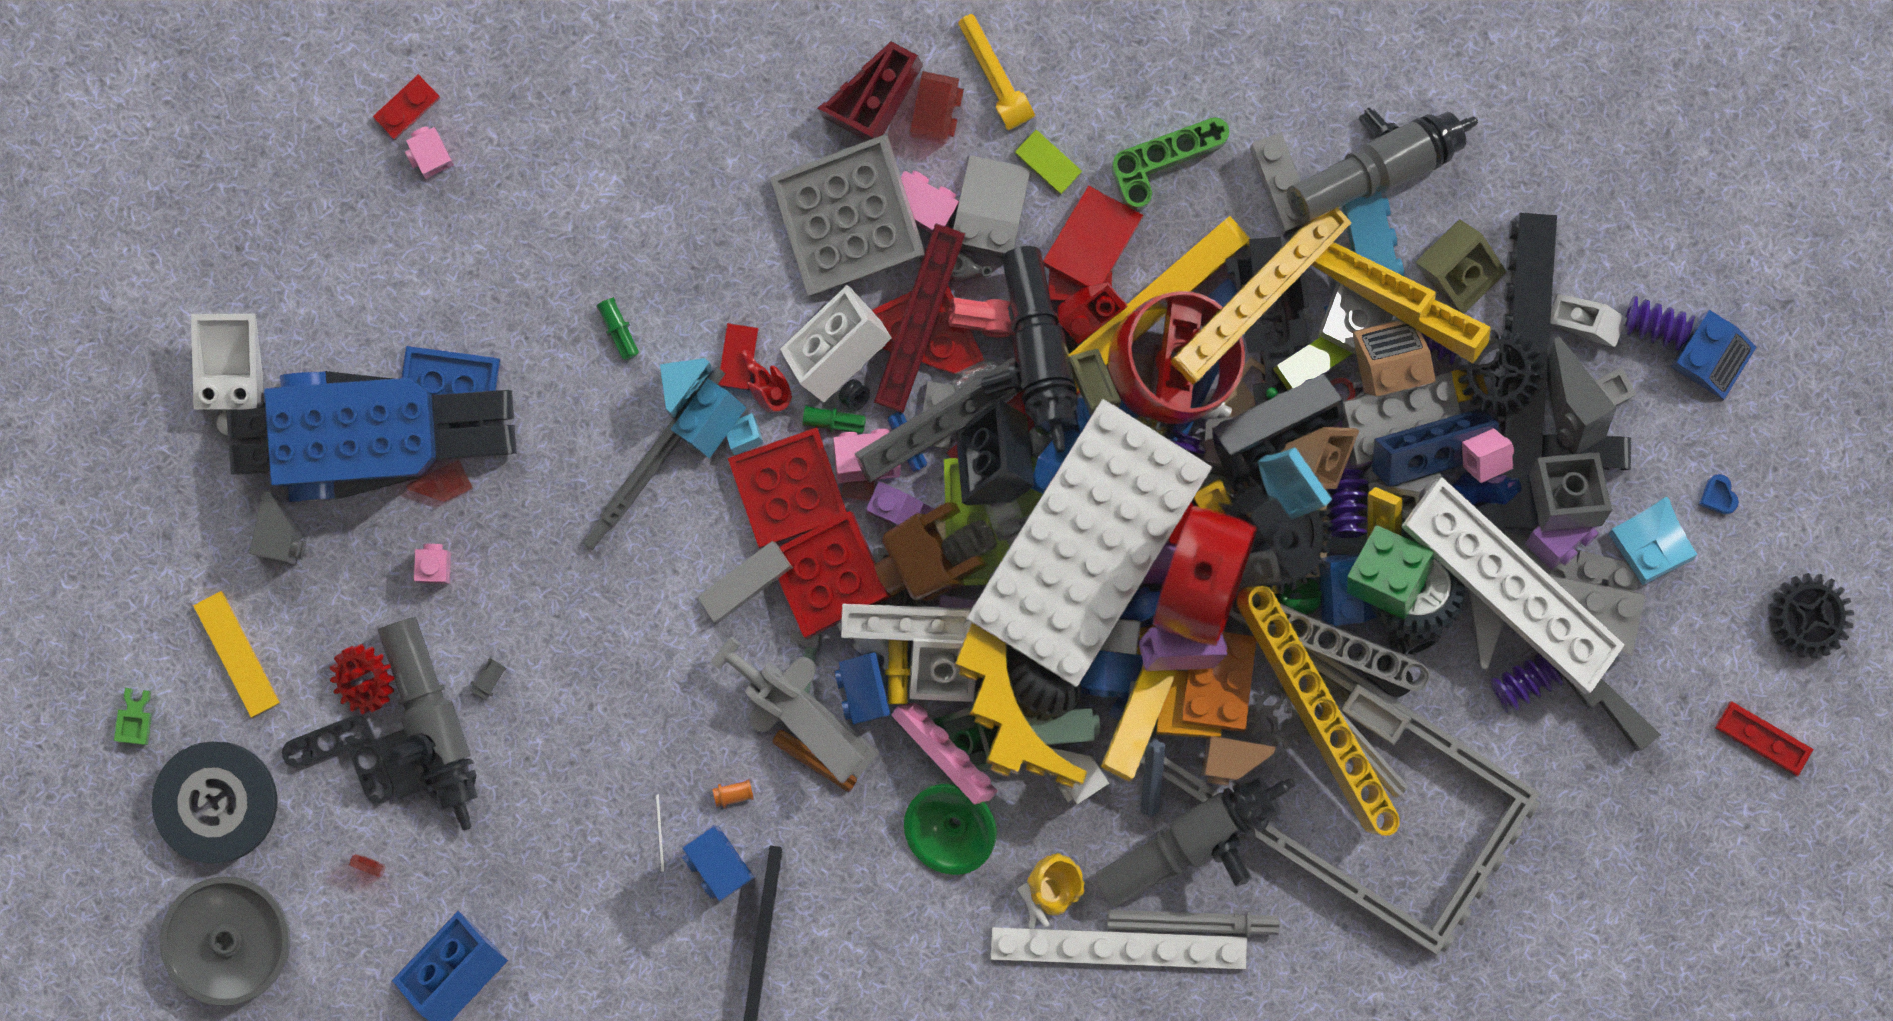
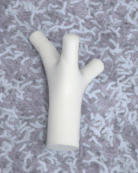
[1017,883,1049,928]

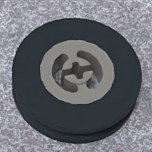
[152,741,278,863]

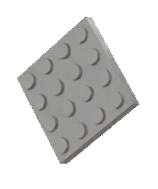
[770,135,925,297]

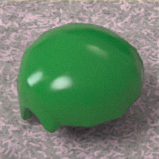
[1274,577,1322,615]

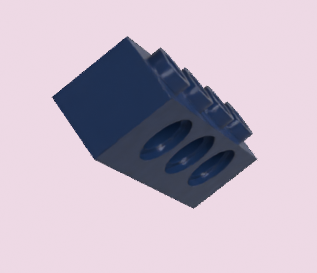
[1372,408,1499,486]

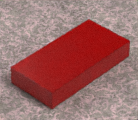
[718,323,759,391]

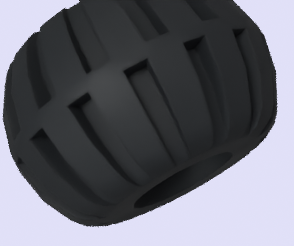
[1007,651,1082,721]

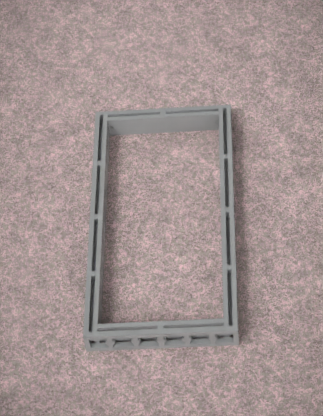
[1140,597,1540,955]

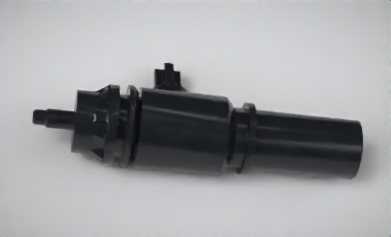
[981,246,1078,453]

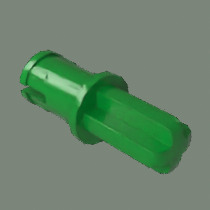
[596,297,639,360]
[802,405,866,434]

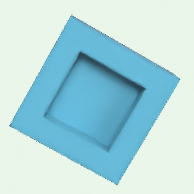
[726,413,764,455]

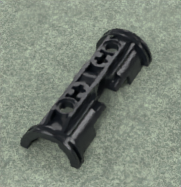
[1226,257,1309,479]

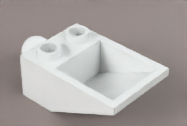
[191,313,263,436]

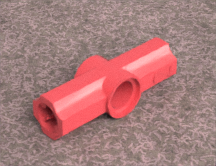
[948,298,1016,338]

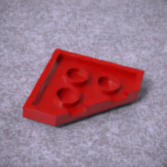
[872,285,985,375]

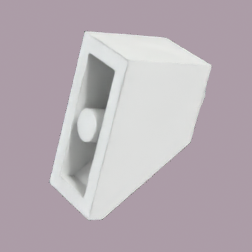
[1550,294,1627,347]

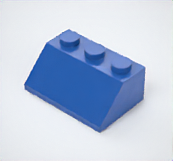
[392,911,508,1021]

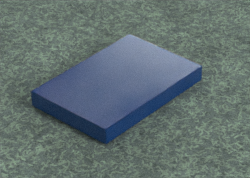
[402,346,501,395]

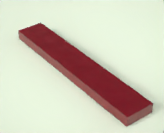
[873,223,966,413]

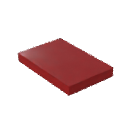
[1043,185,1143,287]

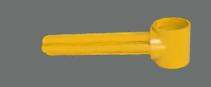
[958,14,1036,131]

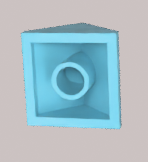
[660,358,713,418]

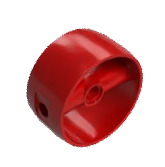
[1108,291,1245,425]
[1153,507,1257,646]

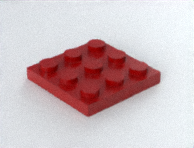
[728,427,847,548]
[778,511,891,639]

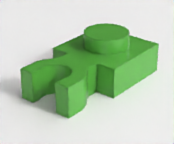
[114,688,152,745]

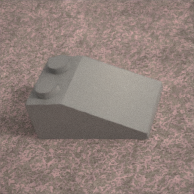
[953,155,1031,258]

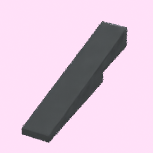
[1560,672,1661,751]

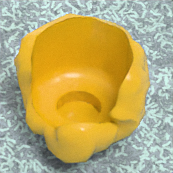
[1027,853,1084,916]

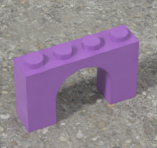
[1138,540,1227,671]

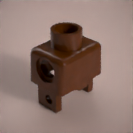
[875,502,988,601]

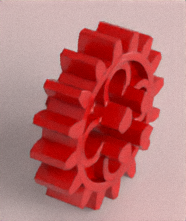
[329,644,395,714]

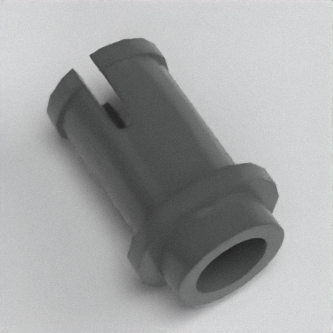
[470,658,507,700]

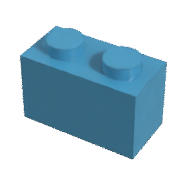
[670,379,747,459]

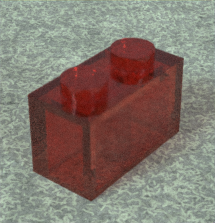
[910,71,964,144]

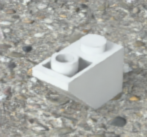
[1049,748,1109,805]

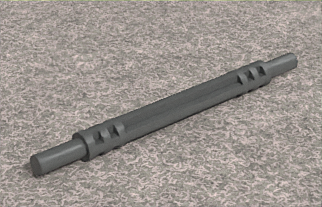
[583,367,725,550]

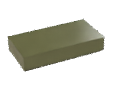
[1069,349,1121,415]

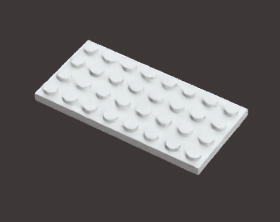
[966,399,1212,687]

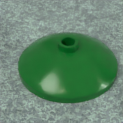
[904,784,997,875]

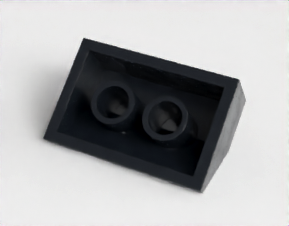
[956,399,1034,506]

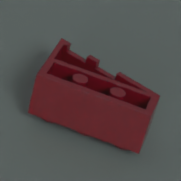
[817,41,923,141]

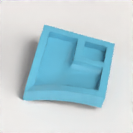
[1258,447,1332,520]
[1609,497,1697,585]

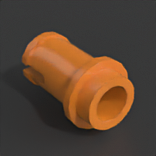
[712,779,754,809]

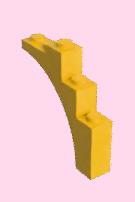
[954,622,1088,788]

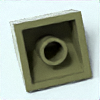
[1415,219,1507,314]

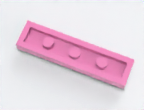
[891,702,998,804]

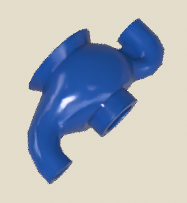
[1119,587,1163,627]

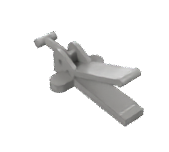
[711,637,879,783]

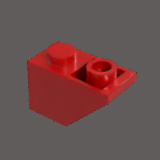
[1058,282,1128,344]

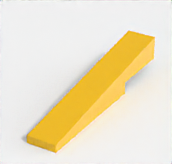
[1311,242,1491,364]

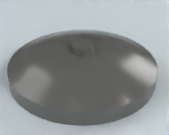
[160,876,290,1006]

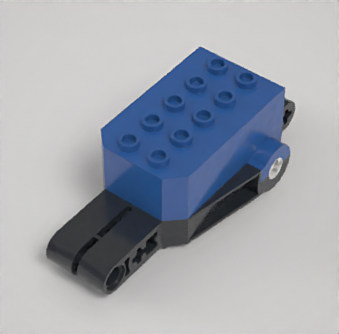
[226,371,517,502]

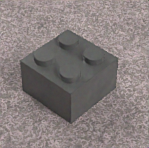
[1529,452,1612,531]

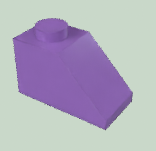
[866,481,934,526]

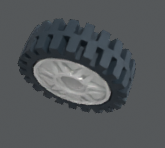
[1371,557,1465,640]

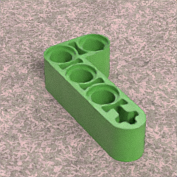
[1111,117,1229,211]

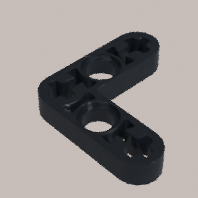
[282,716,394,804]

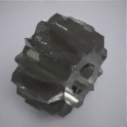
[941,520,997,567]

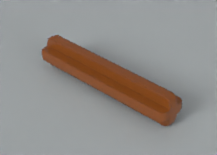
[772,729,857,792]

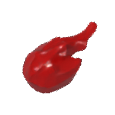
[741,350,792,413]

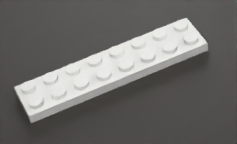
[1401,477,1624,694]

